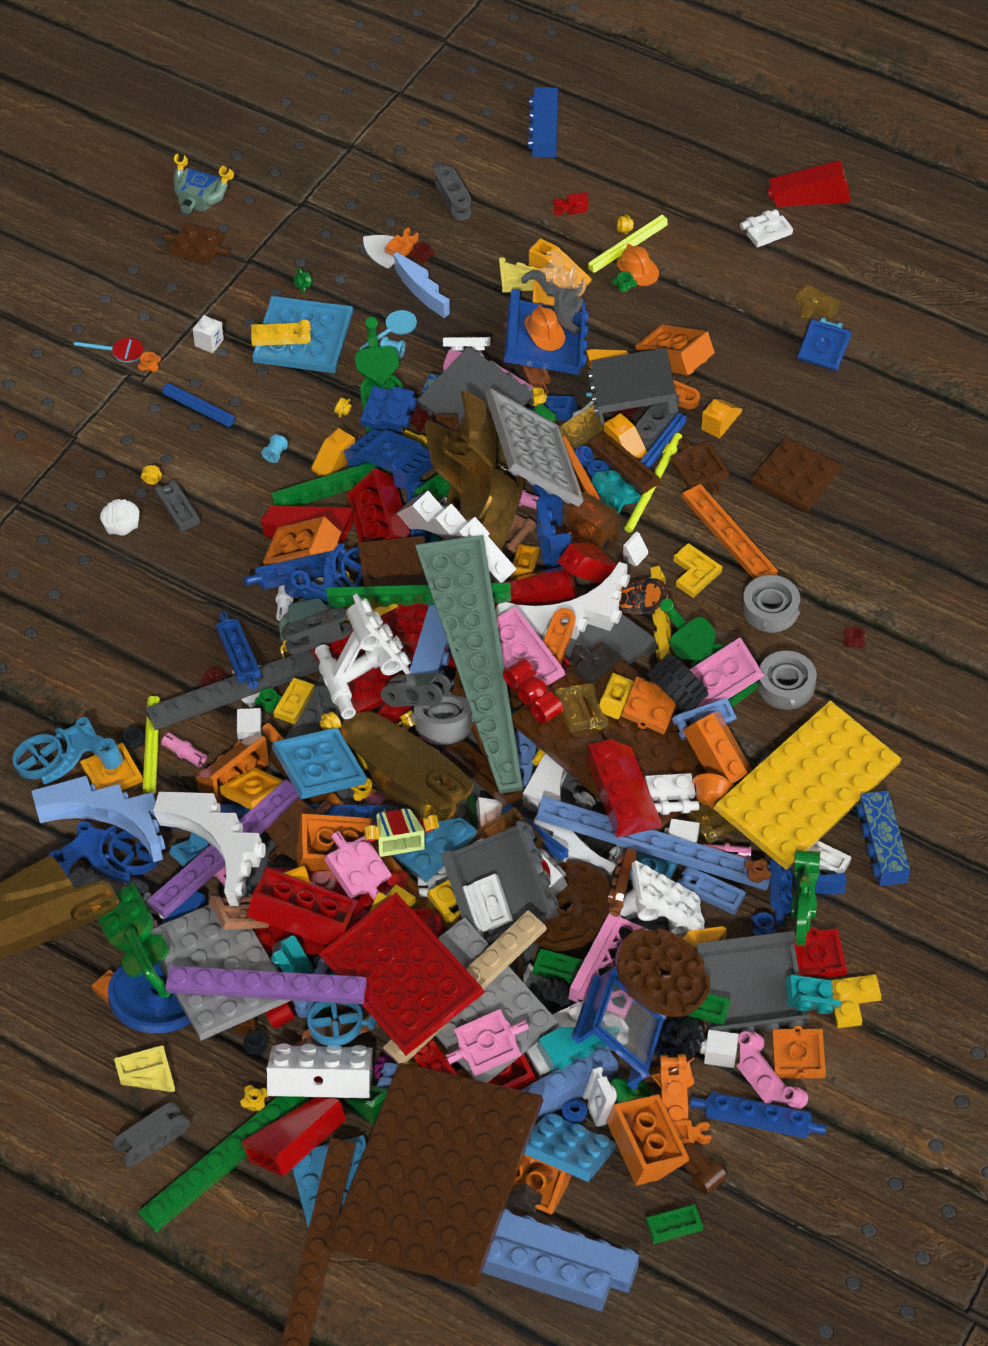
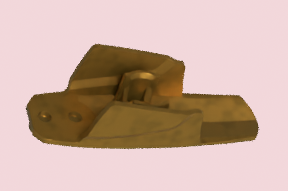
[425,390,496,520]
[441,469,525,551]
[339,711,474,819]
[0,856,119,959]

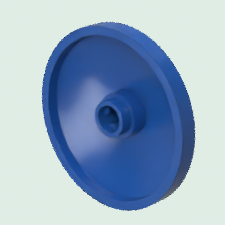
[108,964,191,1033]

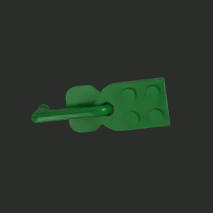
[355,317,409,433]
[660,598,760,708]
[98,882,171,998]

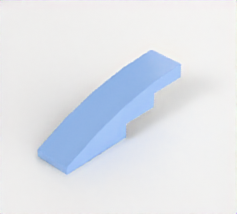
[394,252,450,318]

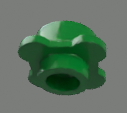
[293,268,311,293]
[612,272,637,292]
[255,688,282,712]

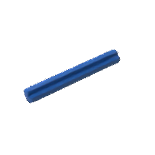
[162,383,235,427]
[640,413,687,469]
[501,804,569,861]

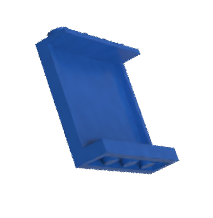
[504,289,589,375]

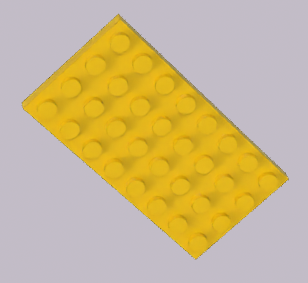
[714,700,902,870]

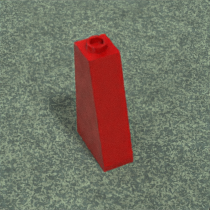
[767,160,851,207]
[260,506,354,552]
[557,542,617,584]
[242,1097,346,1176]

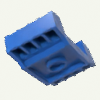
[344,429,434,489]
[536,487,571,569]

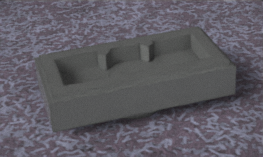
[313,685,343,728]

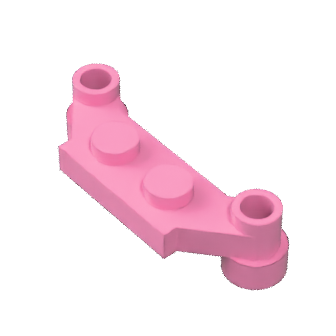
[736,1031,808,1109]

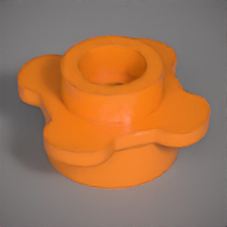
[138,352,161,372]

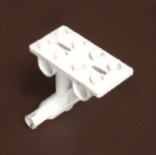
[315,593,411,719]
[592,860,705,967]

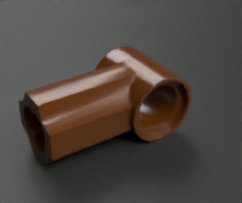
[682,1143,727,1195]

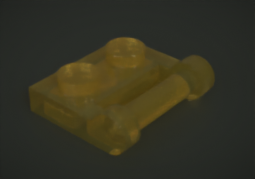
[554,683,609,733]
[688,805,737,844]

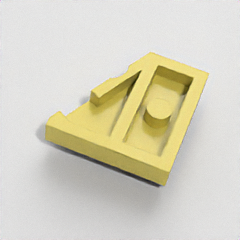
[499,258,537,292]
[114,1045,175,1092]

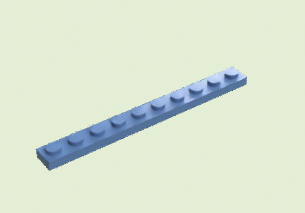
[536,796,770,891]

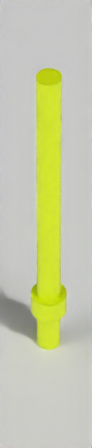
[624,433,682,533]

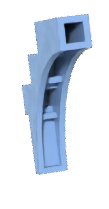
[31,776,165,862]

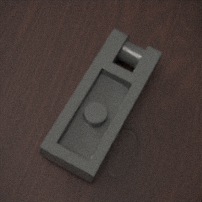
[154,480,200,532]

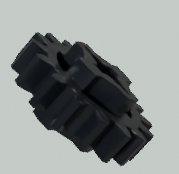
[654,1016,705,1060]

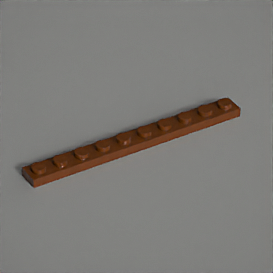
[281,1138,356,1346]

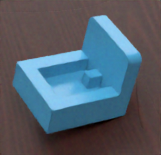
[169,832,211,868]

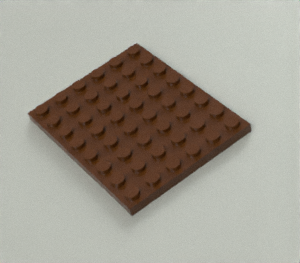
[511,642,707,832]
[328,1063,544,1287]

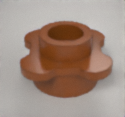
[744,859,771,883]

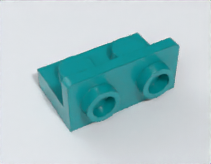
[785,975,841,1014]

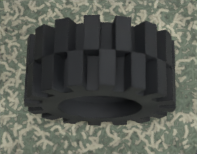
[527,979,570,1015]

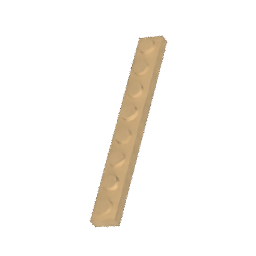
[383,910,547,1064]

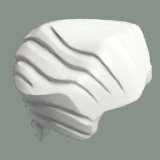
[100,499,139,535]

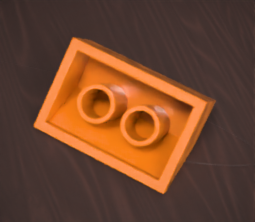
[263,516,341,566]
[682,711,753,784]
[196,736,269,804]
[297,814,374,871]
[606,1094,690,1186]
[509,1154,571,1215]

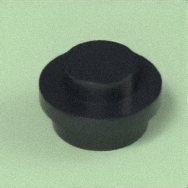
[122,727,145,749]
[243,1031,269,1055]

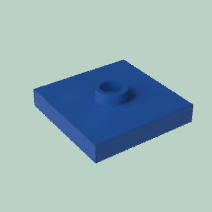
[797,319,852,372]

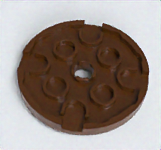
[533,861,611,951]
[615,928,710,1017]

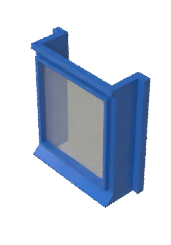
[571,966,666,1090]

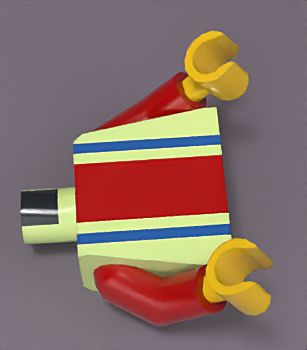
[364,806,440,857]

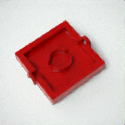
[794,928,847,979]

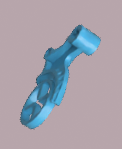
[12,717,123,784]
[307,969,377,1046]

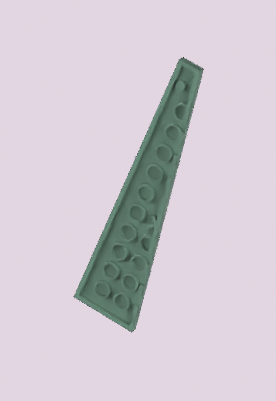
[415,535,523,794]

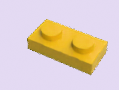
[274,678,315,724]

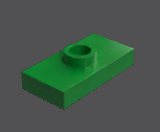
[645,1204,703,1244]

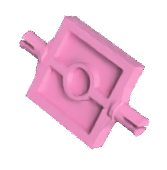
[324,831,392,901]
[445,1009,529,1076]

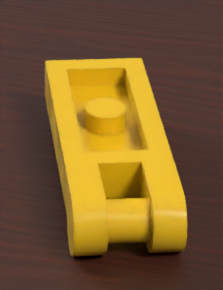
[251,320,311,346]

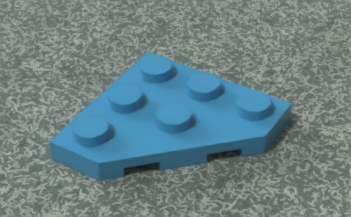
[392,818,478,883]

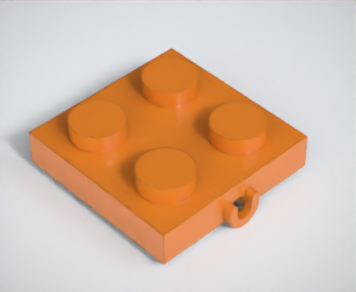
[621,676,676,734]
[772,1026,826,1079]

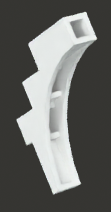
[397,491,516,583]
[495,562,630,641]
[523,753,617,885]
[153,792,266,906]

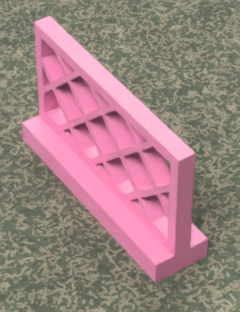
[569,913,649,1019]

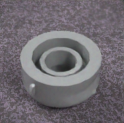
[743,575,800,633]
[758,651,817,710]
[411,692,475,745]

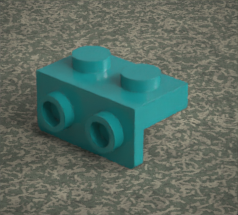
[591,470,641,515]
[271,934,315,974]

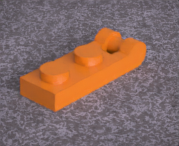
[660,1054,689,1121]

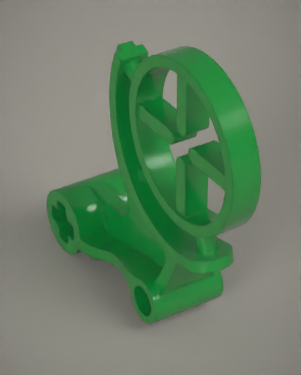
[791,850,820,946]

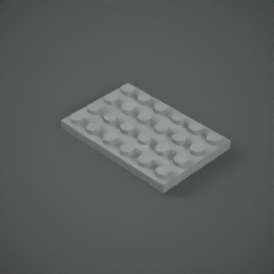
[485,388,584,507]
[150,905,291,1041]
[435,917,559,1083]

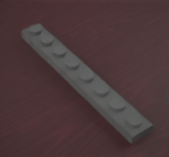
[146,650,319,730]

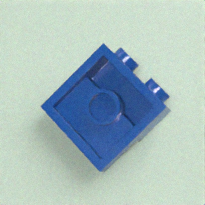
[360,386,417,435]

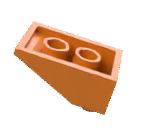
[635,324,715,375]

